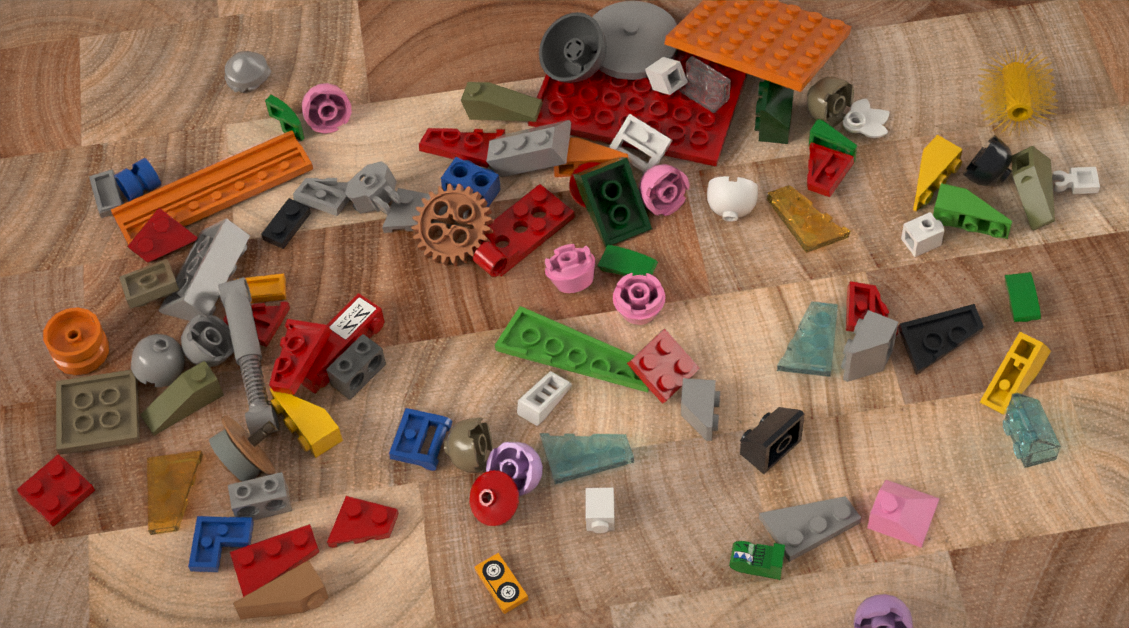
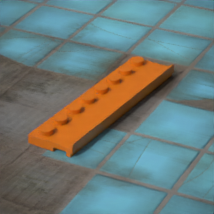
[111,130,313,245]

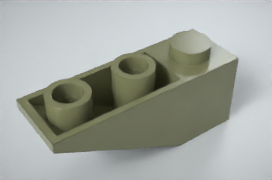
[1012,146,1055,231]

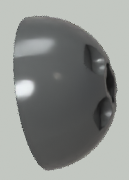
[539,12,607,83]

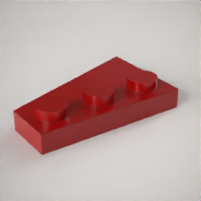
[230,524,319,597]

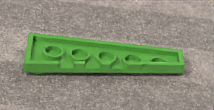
[495,306,650,393]

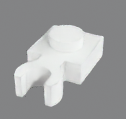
[1052,167,1100,194]

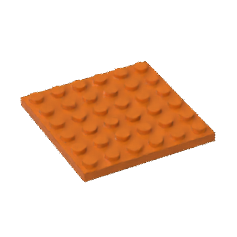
[665,0,852,92]

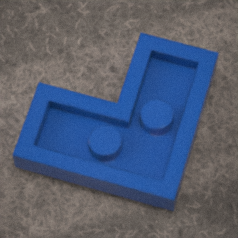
[188,516,254,572]

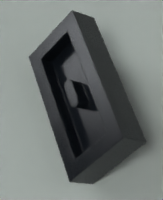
[261,198,311,249]

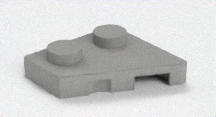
[293,178,350,216]

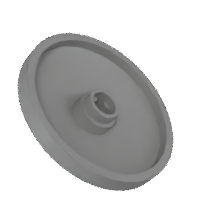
[592,1,679,80]

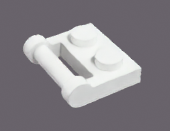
[609,114,673,175]

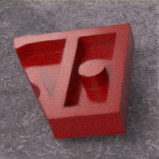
[807,142,854,197]
[127,207,198,263]
[846,281,898,339]
[223,301,290,347]

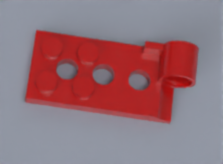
[473,184,575,277]

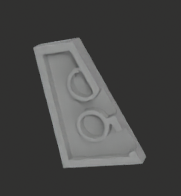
[759,496,861,562]

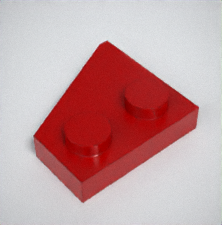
[327,496,399,548]

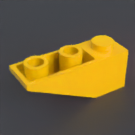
[913,134,963,211]
[269,388,343,458]

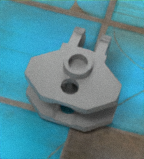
[345,161,403,215]

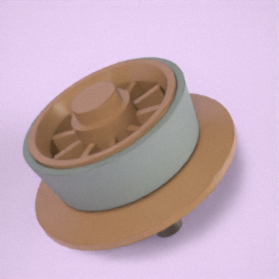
[209,415,276,482]

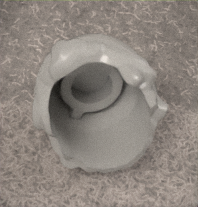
[224,51,271,93]

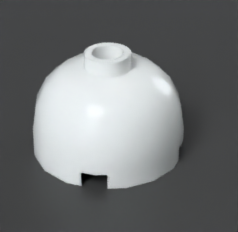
[707,176,758,221]

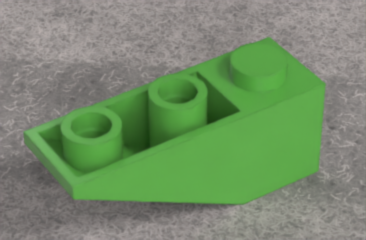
[933,183,1012,239]

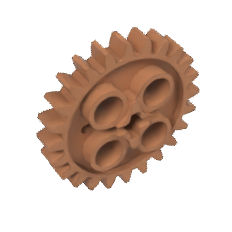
[411,184,494,266]

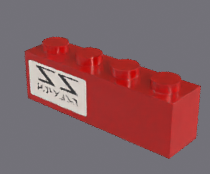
[301,293,385,394]

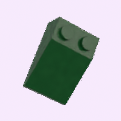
[573,157,652,247]

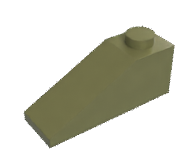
[461,82,543,122]
[140,361,224,436]

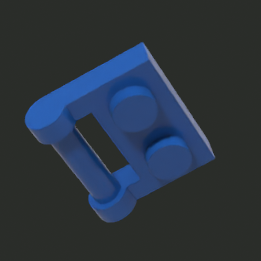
[389,408,453,471]

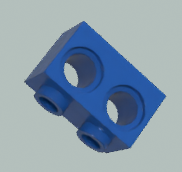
[441,157,501,207]

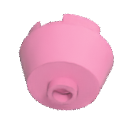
[545,244,595,293]
[613,273,665,325]

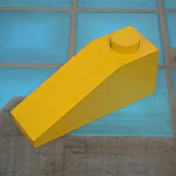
[980,332,1051,415]

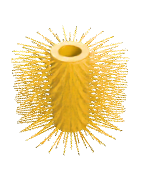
[977,46,1058,136]

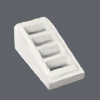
[517,371,572,426]

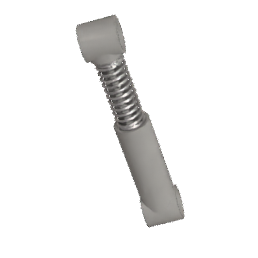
[218,277,280,435]

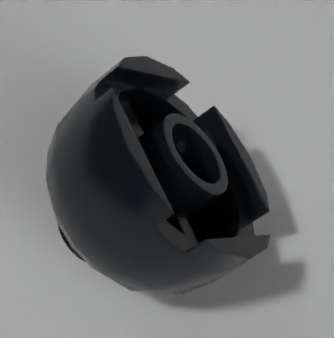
[963,135,1012,186]

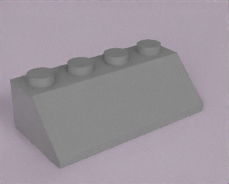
[159,218,250,321]

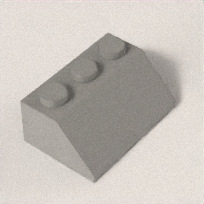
[486,120,571,177]

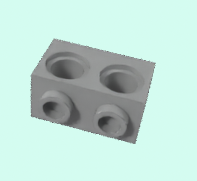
[228,472,292,520]

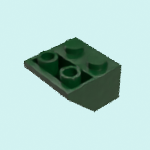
[754,80,794,144]

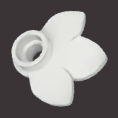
[843,99,890,138]

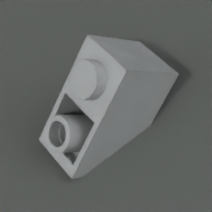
[681,378,720,441]

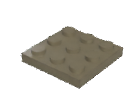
[56,370,140,455]

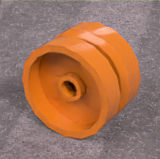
[43,307,109,375]

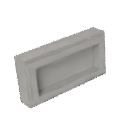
[89,169,123,218]

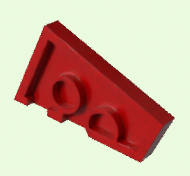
[419,128,505,168]
[269,319,332,395]

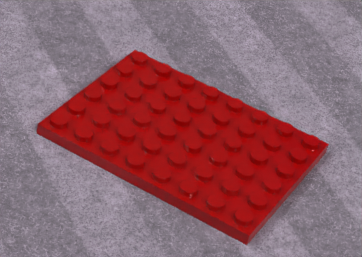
[528,50,748,167]

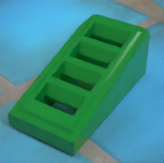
[809,119,858,162]

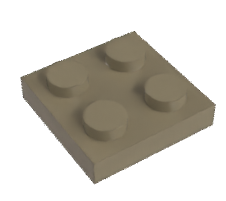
[119,259,179,309]

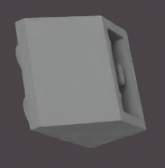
[841,310,898,382]

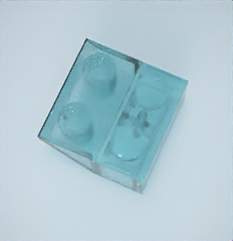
[1003,393,1061,468]

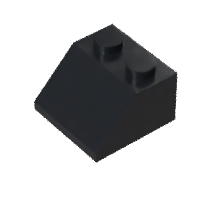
[740,407,805,474]

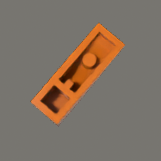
[554,137,628,177]

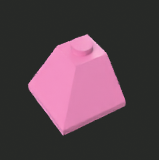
[868,480,940,548]

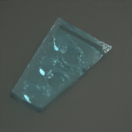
[777,301,838,377]
[540,433,634,484]

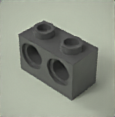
[326,334,386,400]

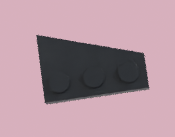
[898,304,984,375]

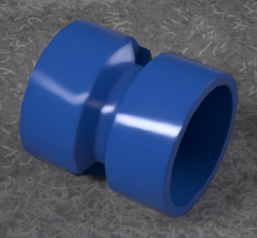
[114,158,161,201]

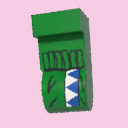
[729,541,785,580]

